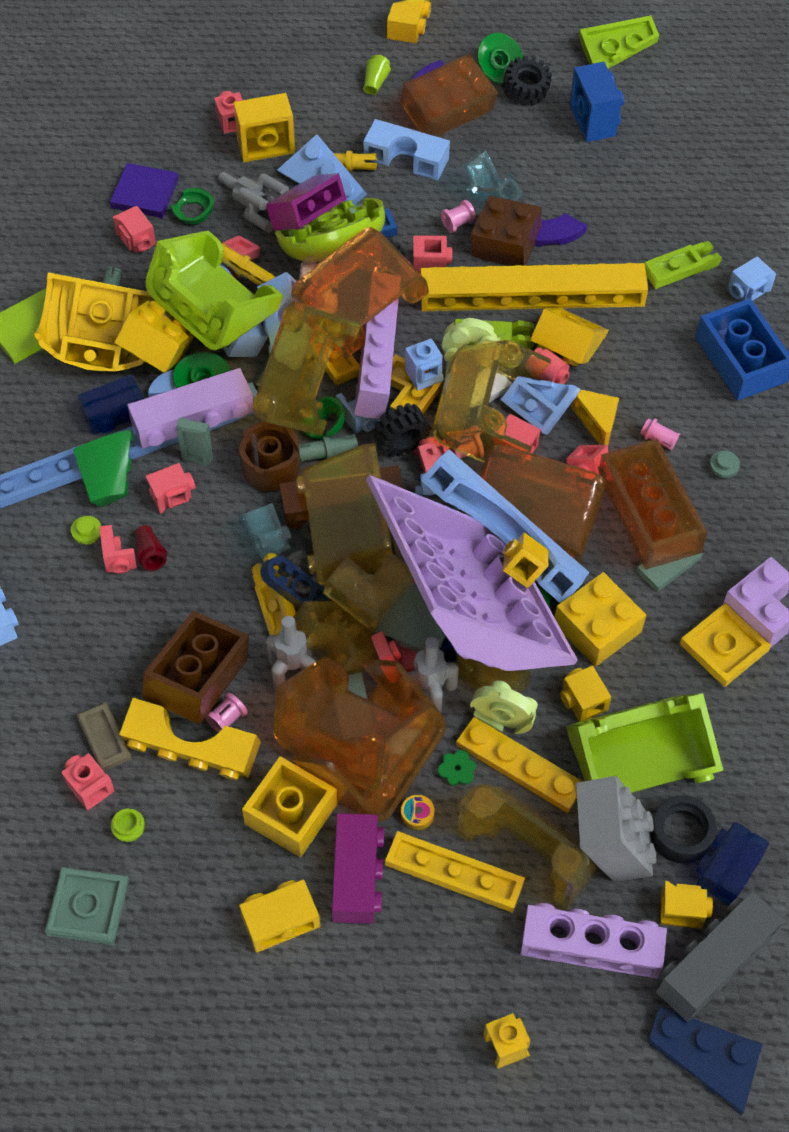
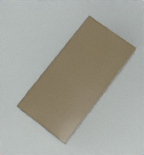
[77,702,132,771]

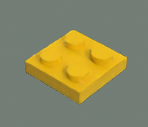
[680,603,771,687]

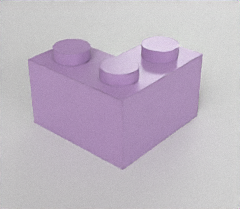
[723,557,789,648]

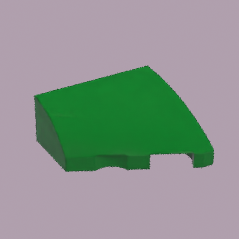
[73,430,134,507]

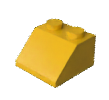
[530,307,609,366]

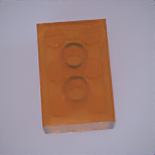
[400,54,498,137]

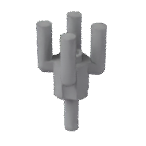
[218,172,289,232]
[266,616,317,692]
[401,637,459,716]

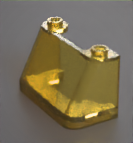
[253,302,361,435]
[297,443,392,585]
[457,784,598,911]

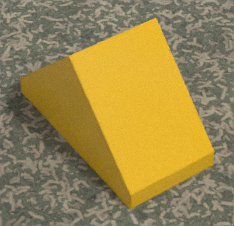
[571,390,619,447]

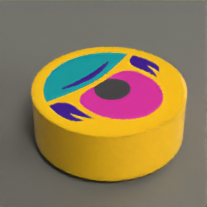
[401,795,434,830]

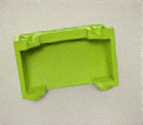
[145,230,284,350]
[566,693,724,793]

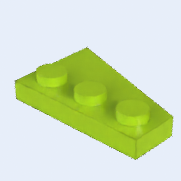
[578,15,659,68]

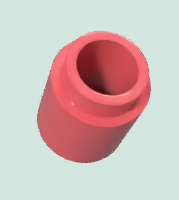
[526,347,570,384]

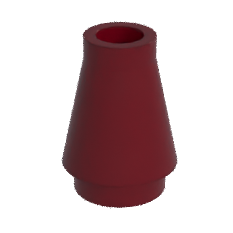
[134,525,168,571]

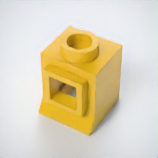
[660,881,713,929]
[483,1013,530,1069]

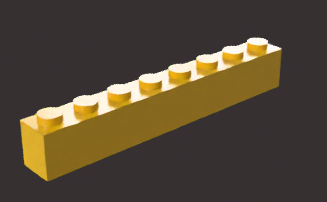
[420,263,648,311]

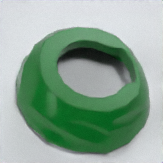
[171,188,214,225]
[304,396,345,439]

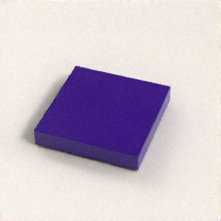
[110,163,179,219]

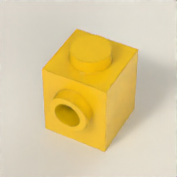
[503,532,549,589]
[560,666,611,722]

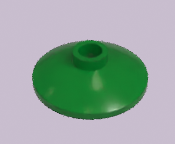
[477,33,523,84]
[173,352,231,388]

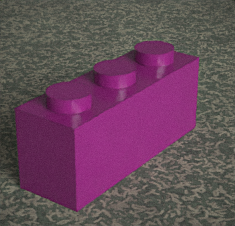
[266,173,346,231]
[332,813,384,924]

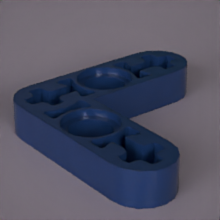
[260,547,367,623]

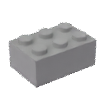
[576,776,656,882]

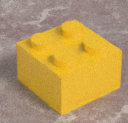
[233,93,295,163]
[115,300,194,373]
[555,572,646,667]
[242,756,337,858]

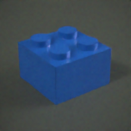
[569,62,624,142]

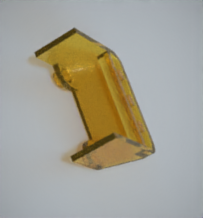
[432,340,551,474]

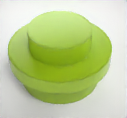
[71,516,101,545]
[111,809,145,842]

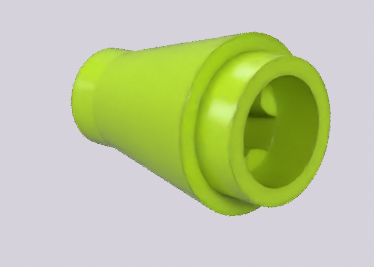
[363,55,391,95]

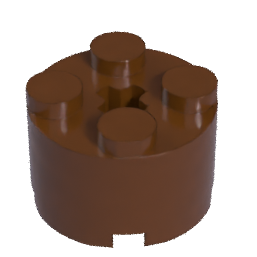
[239,421,301,493]

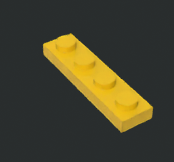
[456,717,583,813]
[385,831,525,913]

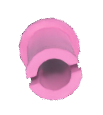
[640,418,680,451]

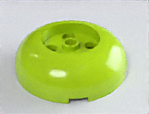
[275,198,385,262]

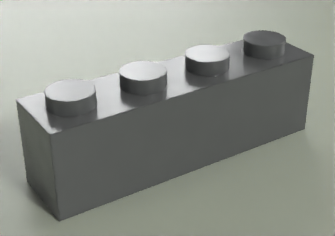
[656,891,785,1022]

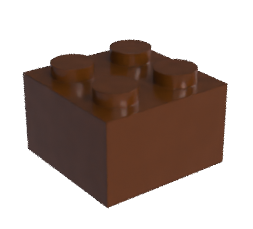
[471,195,542,266]

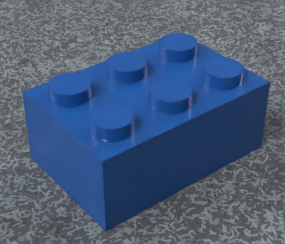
[695,298,789,401]

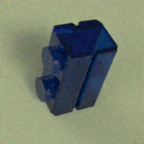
[77,374,145,435]
[696,822,770,906]

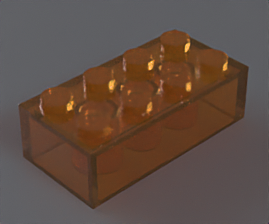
[599,439,707,569]

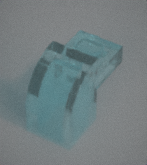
[463,150,523,205]
[239,503,292,560]

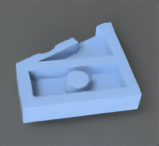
[501,376,581,435]

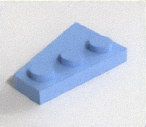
[277,134,367,205]

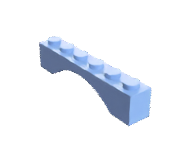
[421,450,589,603]

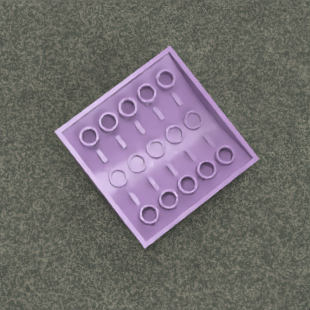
[366,475,578,671]

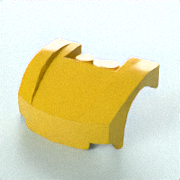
[34,272,155,371]

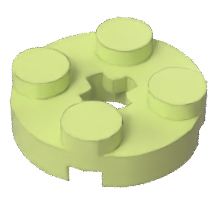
[442,318,501,372]
[470,681,538,734]

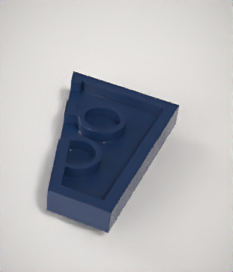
[648,1006,762,1115]

